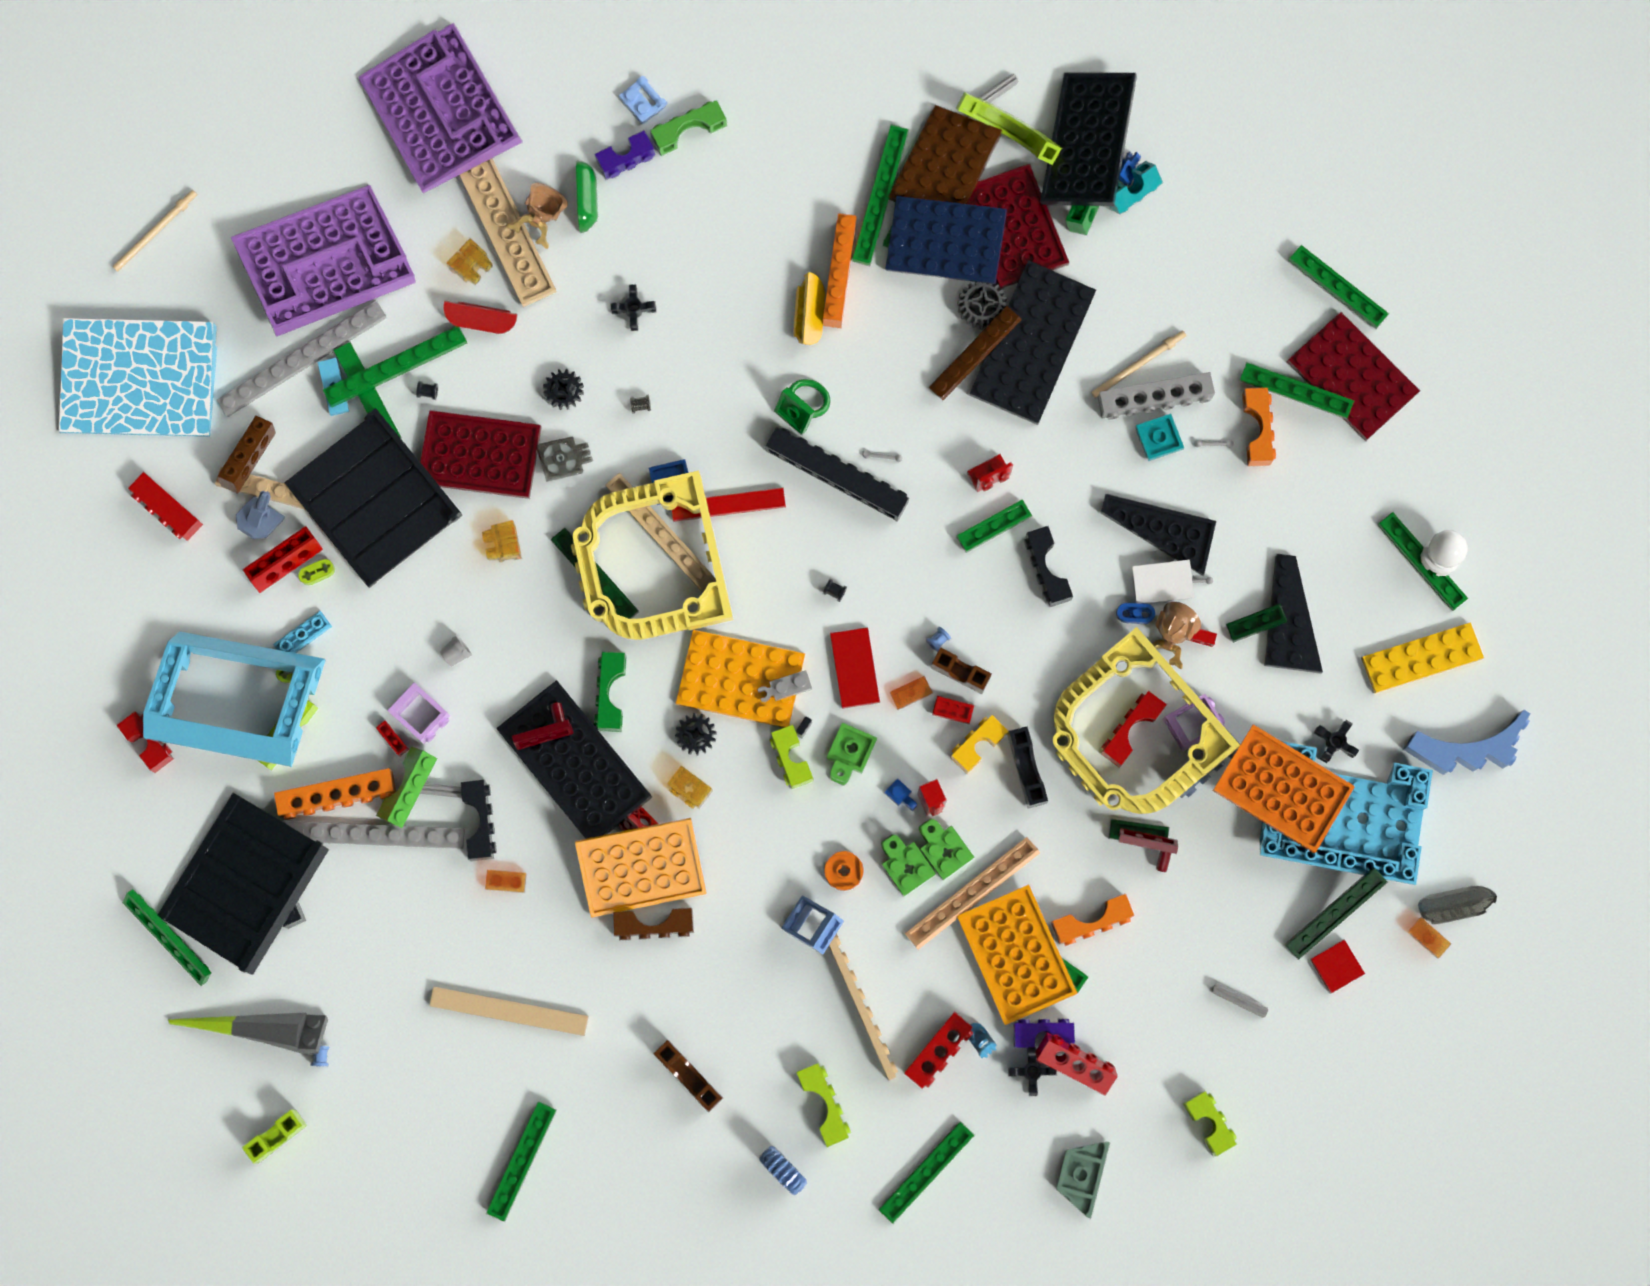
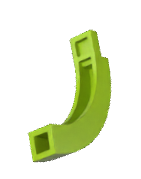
[956,92,1062,165]

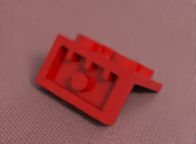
[967,454,1013,492]

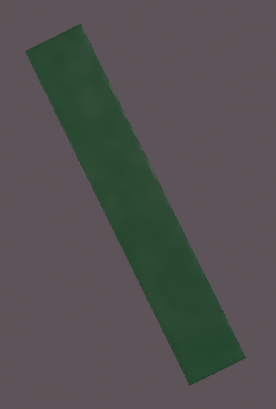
[550,528,639,619]
[1285,867,1388,960]

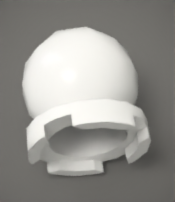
[1420,530,1468,576]

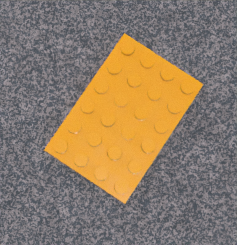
[676,630,805,728]
[575,818,707,918]
[957,884,1078,1025]

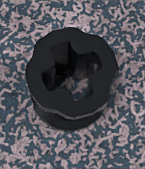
[416,381,438,400]
[823,579,847,602]

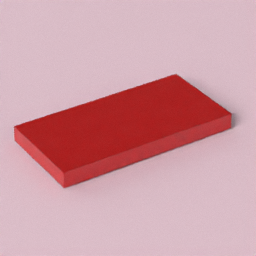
[830,627,880,709]

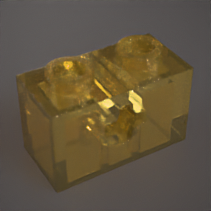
[667,766,713,809]

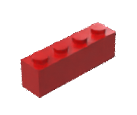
[128,472,203,541]

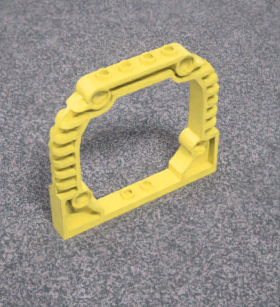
[571,470,734,640]
[1053,627,1240,814]

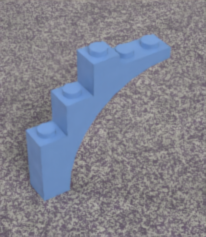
[1403,710,1530,775]

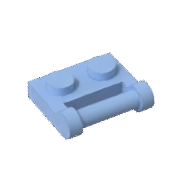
[619,76,667,125]

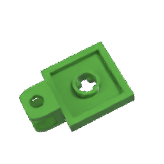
[826,723,877,786]
[919,819,974,880]
[881,835,936,896]

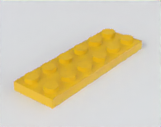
[1361,622,1484,694]

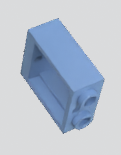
[781,895,844,954]

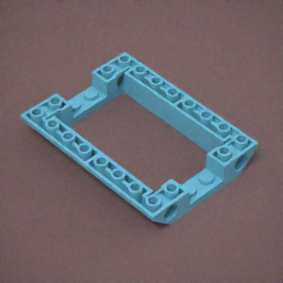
[143,632,326,767]

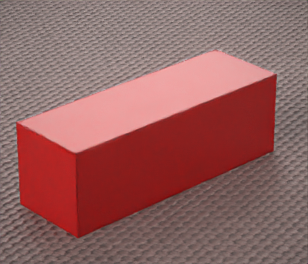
[1190,629,1217,647]
[376,720,409,757]

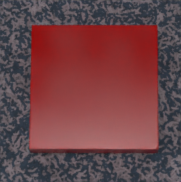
[1310,939,1365,994]

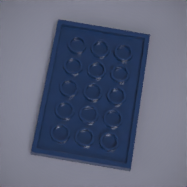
[885,196,1007,284]

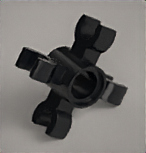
[611,284,656,331]
[1313,719,1359,763]
[1008,1047,1057,1096]

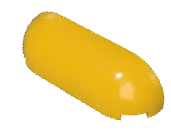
[793,272,825,345]

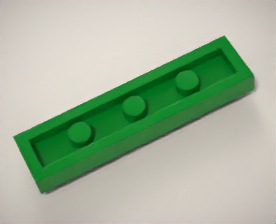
[957,499,1032,553]

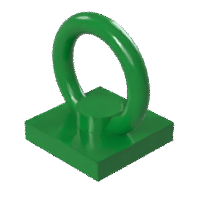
[774,379,830,435]

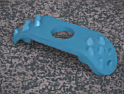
[968,1023,997,1058]

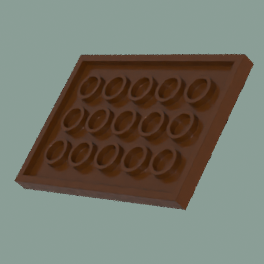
[889,105,1002,204]

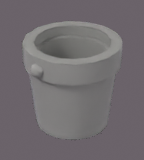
[440,635,472,667]

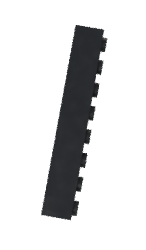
[765,427,909,522]

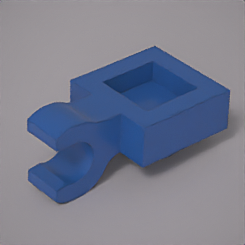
[1119,152,1141,185]
[884,778,918,812]

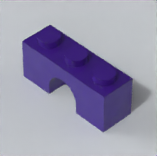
[595,130,655,179]
[1013,1019,1075,1048]

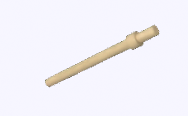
[112,190,197,272]
[1091,330,1186,398]

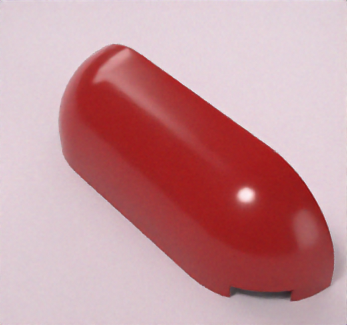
[443,301,518,334]

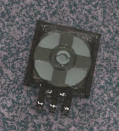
[536,436,593,482]

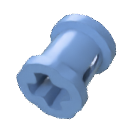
[926,626,951,652]
[310,1046,329,1066]

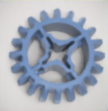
[759,1146,807,1195]

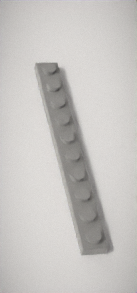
[217,301,387,417]
[282,821,465,849]

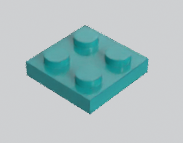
[1135,414,1184,462]

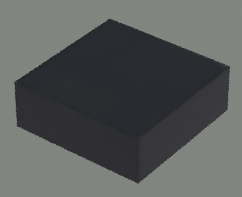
[796,716,812,739]

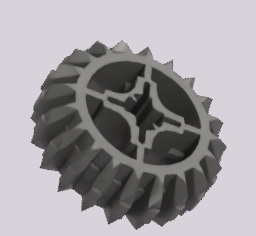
[957,282,1008,330]

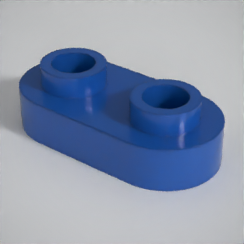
[1116,603,1155,624]

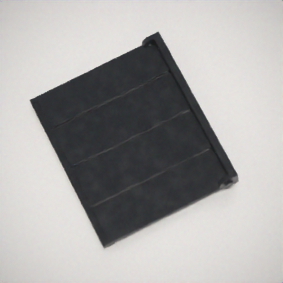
[284,408,463,588]
[158,793,329,975]

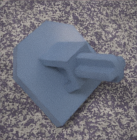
[236,491,284,539]

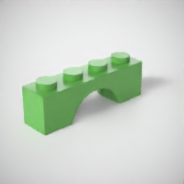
[650,100,727,156]
[376,746,438,828]

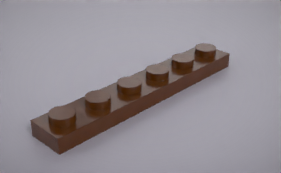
[929,306,1021,401]

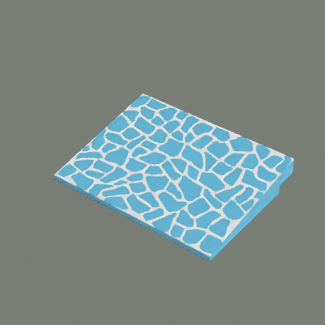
[59,318,217,437]

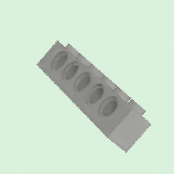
[1098,372,1215,420]

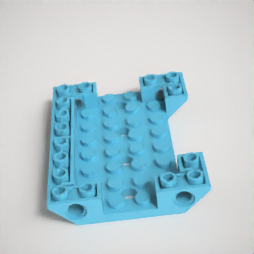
[1259,741,1433,885]

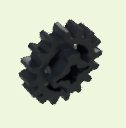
[543,369,584,410]
[675,713,717,756]

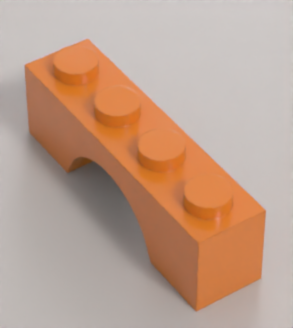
[1242,388,1276,466]
[1051,894,1135,946]

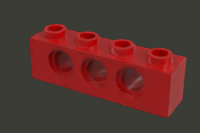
[242,526,323,593]
[904,1012,973,1089]
[1035,1032,1118,1096]

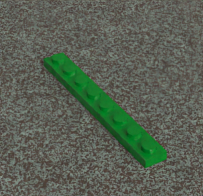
[852,125,909,266]
[323,326,467,408]

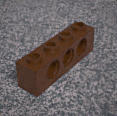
[217,415,276,494]

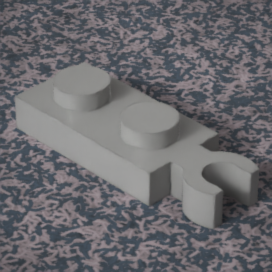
[758,670,812,702]

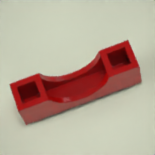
[1101,691,1167,768]

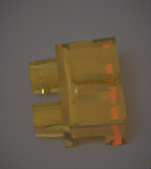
[446,238,493,285]
[482,520,522,562]

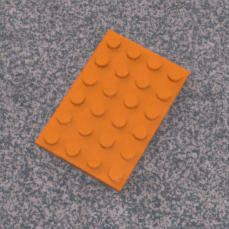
[1212,724,1355,853]

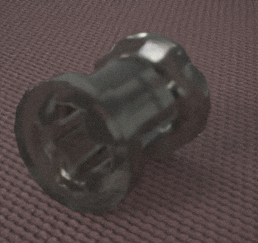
[630,394,651,413]

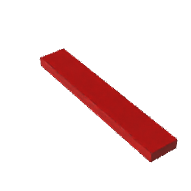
[672,488,786,522]

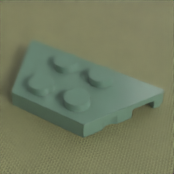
[1056,1142,1110,1219]

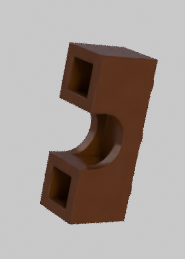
[931,647,992,694]

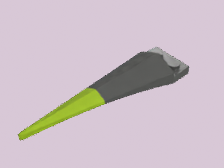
[168,1013,328,1054]

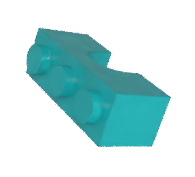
[1109,161,1163,214]

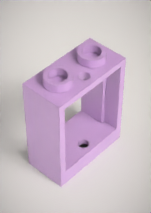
[387,683,450,744]
[1163,694,1225,752]

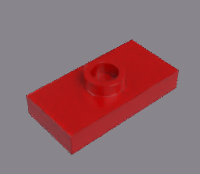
[932,696,974,725]

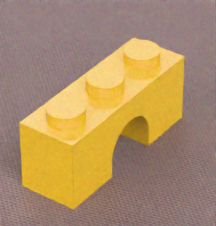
[951,715,1009,774]

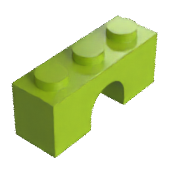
[769,725,814,789]
[1183,1091,1237,1157]
[242,1110,307,1164]

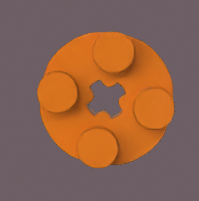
[825,851,864,891]

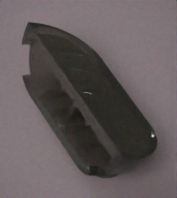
[1418,886,1497,924]

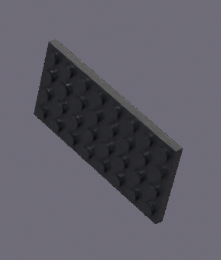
[1040,72,1137,206]
[969,260,1096,425]
[496,680,652,839]

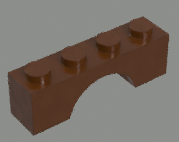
[613,908,694,941]
[653,1040,724,1112]

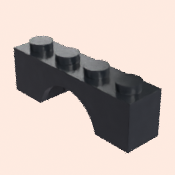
[1024,526,1073,607]
[1007,726,1048,809]
[461,779,497,862]

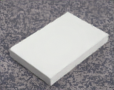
[1132,560,1194,604]

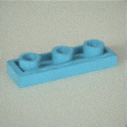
[318,358,350,416]
[273,611,332,653]

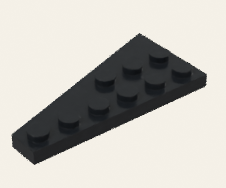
[1101,494,1217,576]
[1264,554,1323,674]

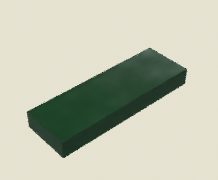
[1226,604,1287,643]
[1108,819,1169,840]

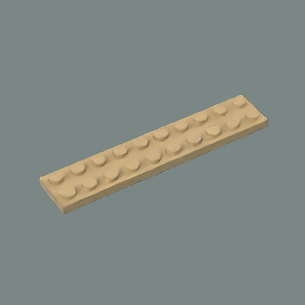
[459,158,557,307]

